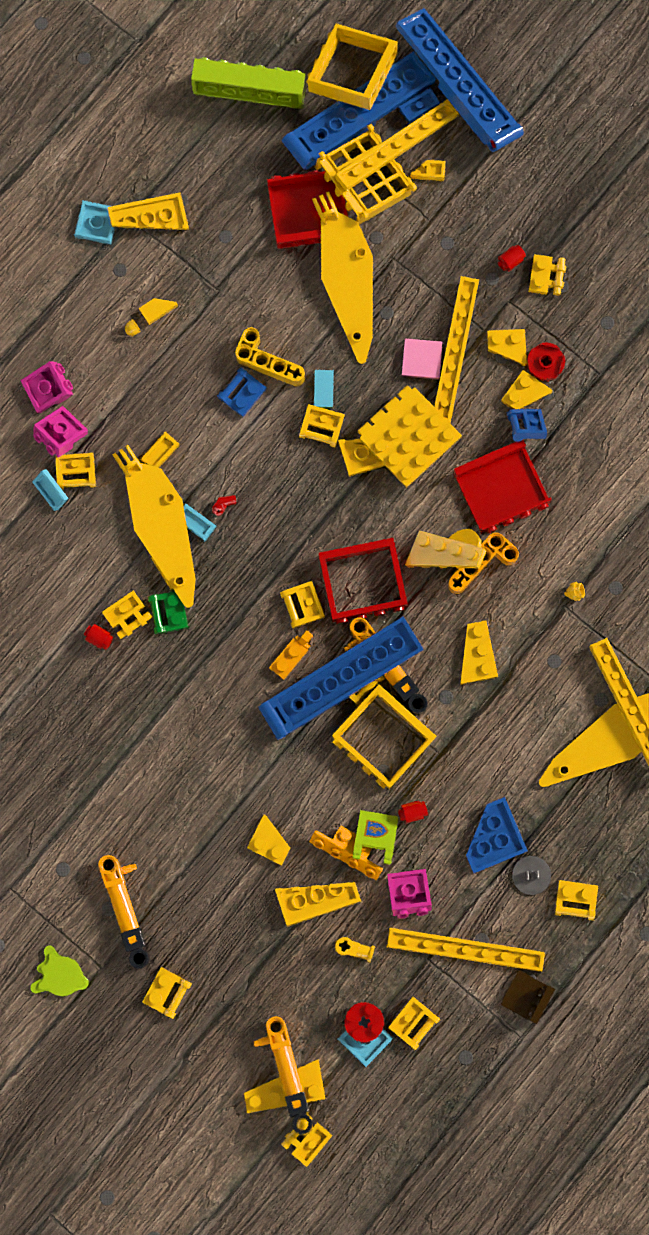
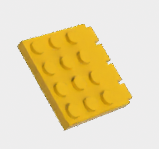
[357,385,462,488]

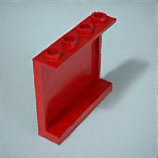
[267,170,348,249]
[453,439,552,534]

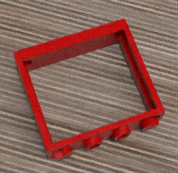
[318,538,408,624]

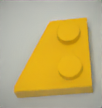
[487,329,527,366]
[501,370,553,409]
[247,815,291,866]

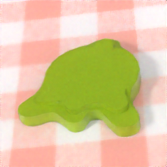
[31,946,89,996]

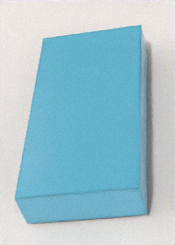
[314,370,334,409]
[32,469,69,511]
[183,504,216,541]

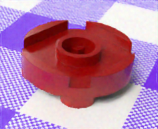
[527,342,565,381]
[345,1002,384,1042]

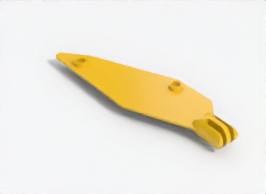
[312,192,373,364]
[112,445,196,608]
[539,693,649,787]

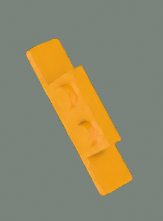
[309,825,383,880]

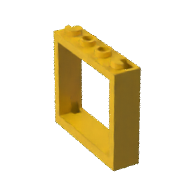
[306,24,398,110]
[332,685,436,789]

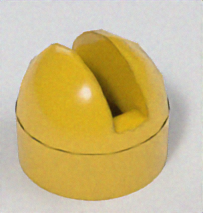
[125,319,141,336]

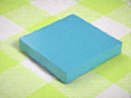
[74,201,115,245]
[338,1016,393,1067]

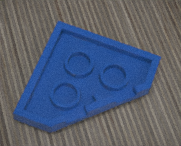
[466,797,527,874]

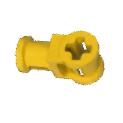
[335,937,375,963]

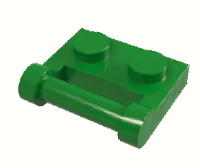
[147,591,189,634]

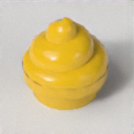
[564,582,585,601]

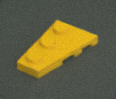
[460,620,498,685]

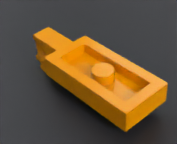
[269,631,313,680]

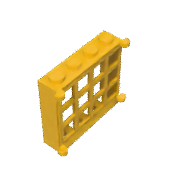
[315,124,417,225]

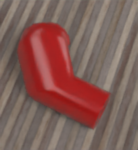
[212,495,237,516]

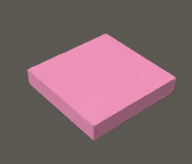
[402,339,442,380]

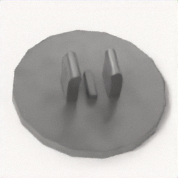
[512,856,551,895]

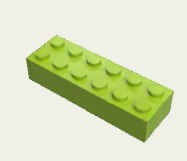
[191,57,306,109]

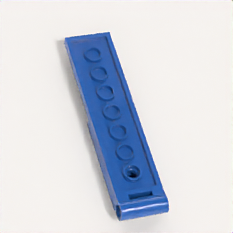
[395,8,524,152]
[282,51,436,170]
[258,616,424,740]

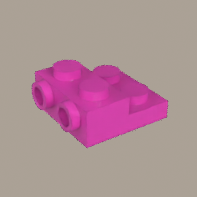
[21,361,73,413]
[33,406,88,458]
[387,869,432,919]

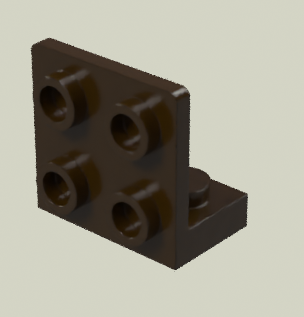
[501,970,555,1024]

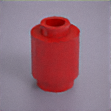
[497,245,526,272]
[84,624,114,650]
[398,800,428,824]

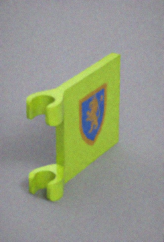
[353,810,398,865]

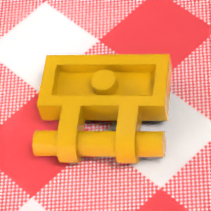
[528,254,566,296]
[102,590,152,639]
[281,1114,332,1167]

